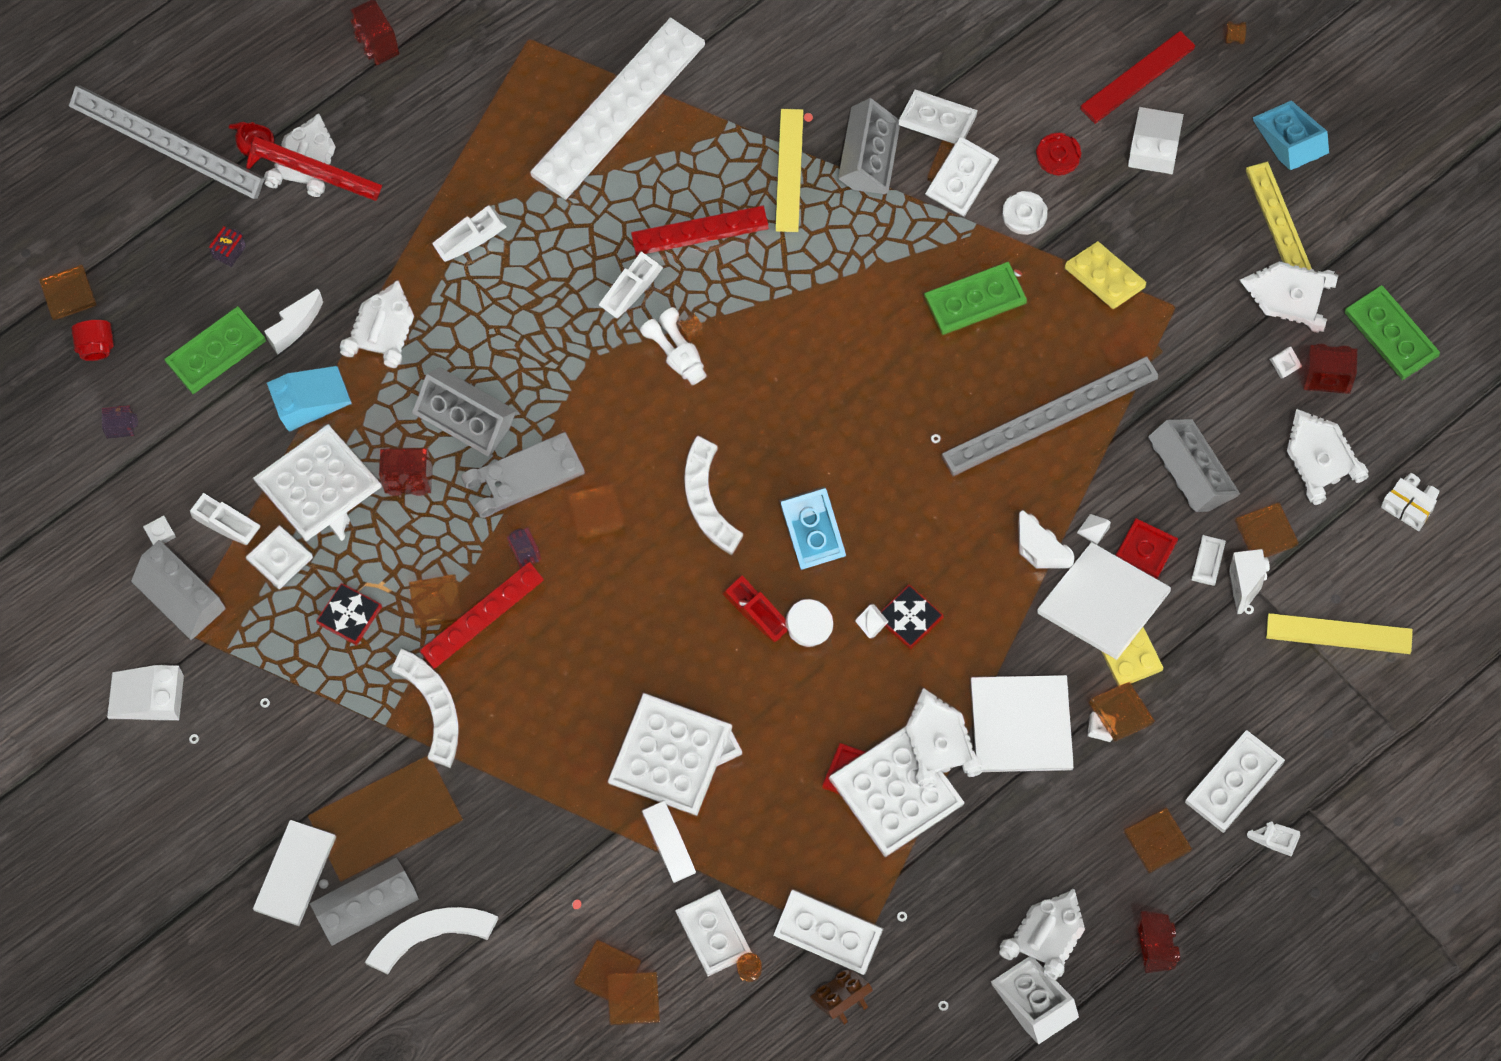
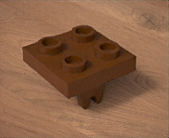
[810,969,873,1025]

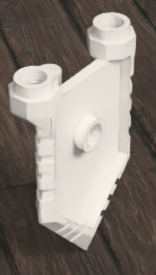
[264,113,335,197]
[1240,261,1338,333]
[340,280,414,368]
[1287,409,1369,505]
[906,688,982,788]
[999,889,1085,980]

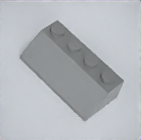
[838,98,900,194]
[412,367,516,457]
[1148,419,1240,512]
[131,540,226,640]
[309,857,419,946]

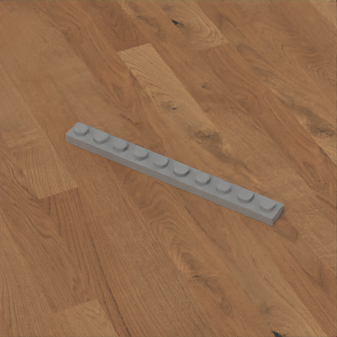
[69,85,265,199]
[942,357,1158,476]

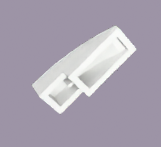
[432,205,506,262]
[599,252,663,318]
[264,289,323,354]
[190,493,260,545]
[642,801,696,883]

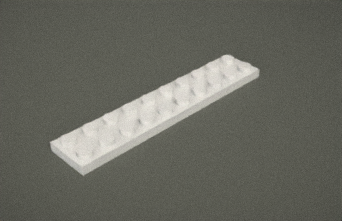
[530,17,705,200]

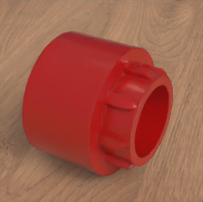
[71,320,114,361]

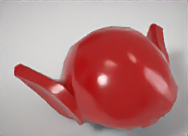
[229,122,274,169]

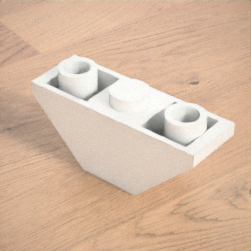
[1018,510,1074,568]

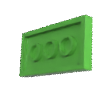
[924,262,1027,335]
[1345,285,1440,381]
[164,306,266,395]

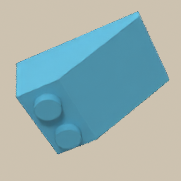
[1253,101,1329,170]
[267,366,352,432]
[779,487,846,570]

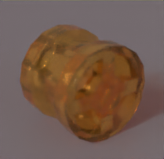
[1226,21,1246,44]
[677,313,704,342]
[737,953,762,982]

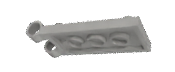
[461,432,585,518]

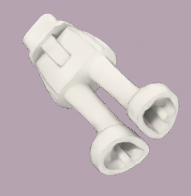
[640,307,707,385]

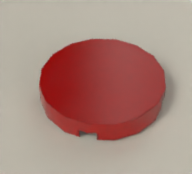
[1036,133,1081,176]

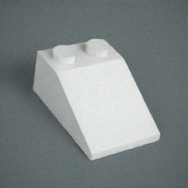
[1128,107,1184,174]
[107,665,184,720]
[991,956,1079,1044]

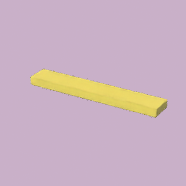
[776,109,803,232]
[1246,162,1312,270]
[1266,614,1413,654]

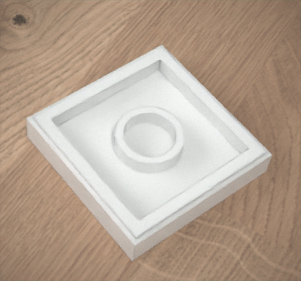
[246,525,313,589]

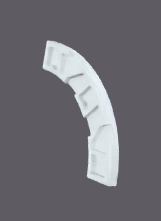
[685,436,743,555]
[391,649,459,768]
[365,907,498,974]

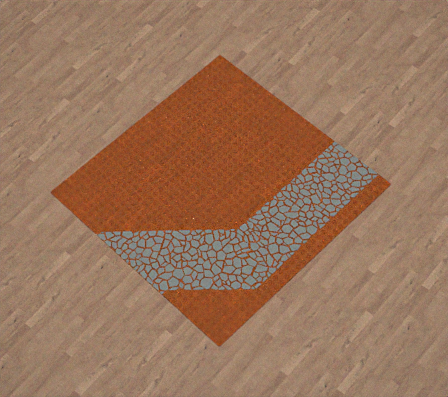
[195,40,1175,924]

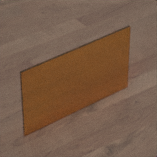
[308,756,463,882]

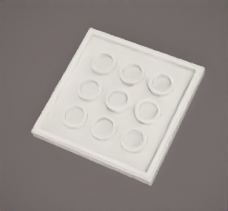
[253,424,382,541]
[1037,542,1171,660]
[970,675,1074,772]
[608,693,732,816]
[829,727,964,857]

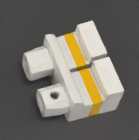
[1381,473,1439,531]

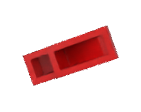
[722,575,788,643]

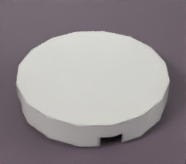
[1002,191,1047,235]
[785,599,833,647]

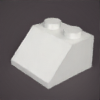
[1229,549,1269,614]

